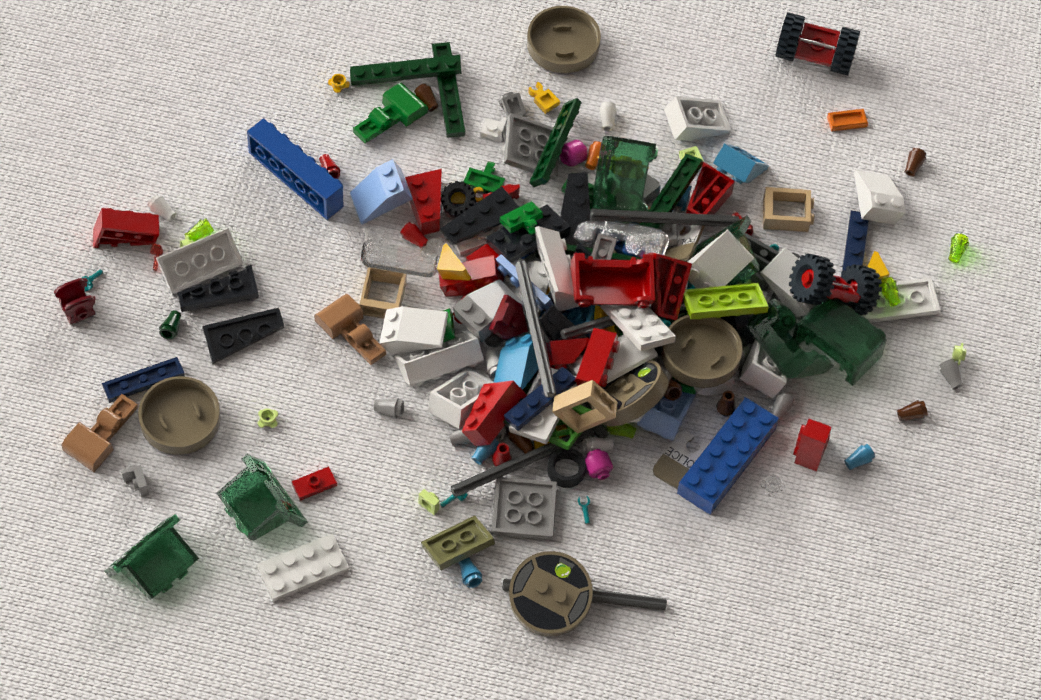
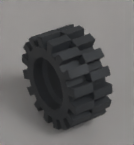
[441,181,476,217]

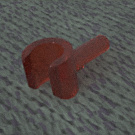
[150,243,163,271]

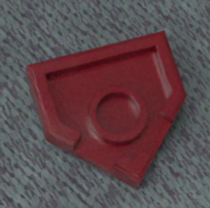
[489,295,528,339]

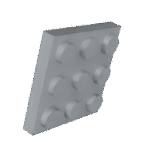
[504,113,559,180]
[491,477,557,540]

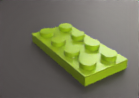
[683,283,768,319]

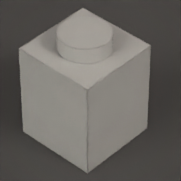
[630,174,661,205]

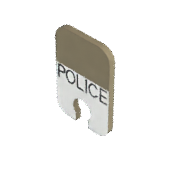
[661,225,705,261]
[653,431,709,490]

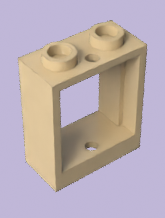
[763,187,814,232]
[359,265,407,319]
[552,380,617,434]

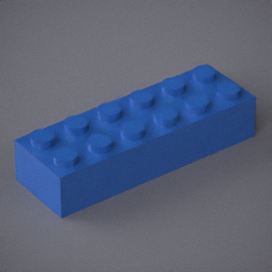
[247,118,344,220]
[677,397,779,515]

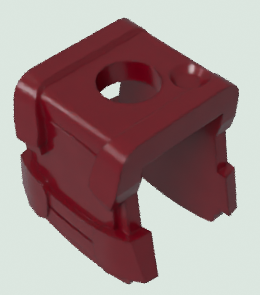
[54,278,96,325]

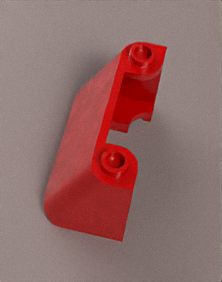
[570,253,655,308]

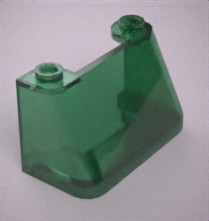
[591,136,658,212]
[748,298,834,380]

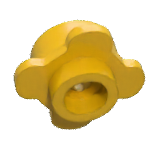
[328,74,350,93]

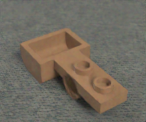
[314,294,386,365]
[62,394,138,472]

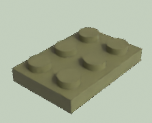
[421,516,495,571]

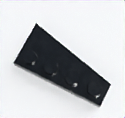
[560,172,592,248]
[440,186,519,245]
[178,265,259,312]
[540,305,588,357]
[202,307,284,365]

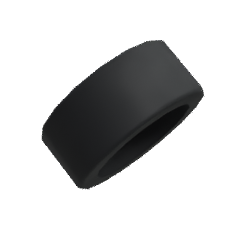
[548,448,586,488]

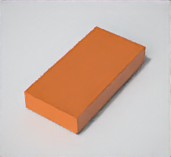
[827,109,868,132]

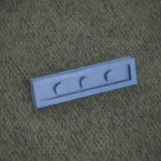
[496,254,554,310]

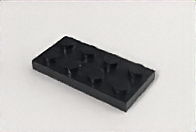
[486,205,571,263]

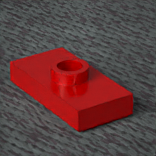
[291,466,337,501]

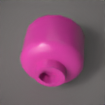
[559,139,587,167]
[585,449,613,480]

